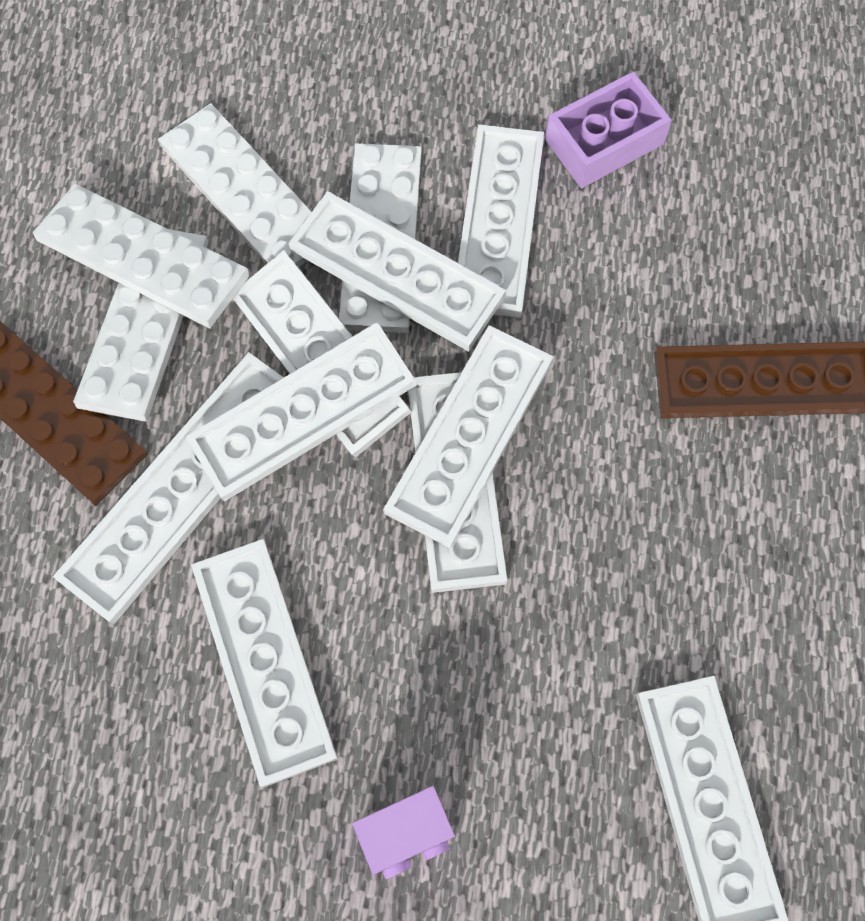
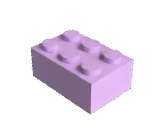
[545,71,672,189]
[352,786,455,880]

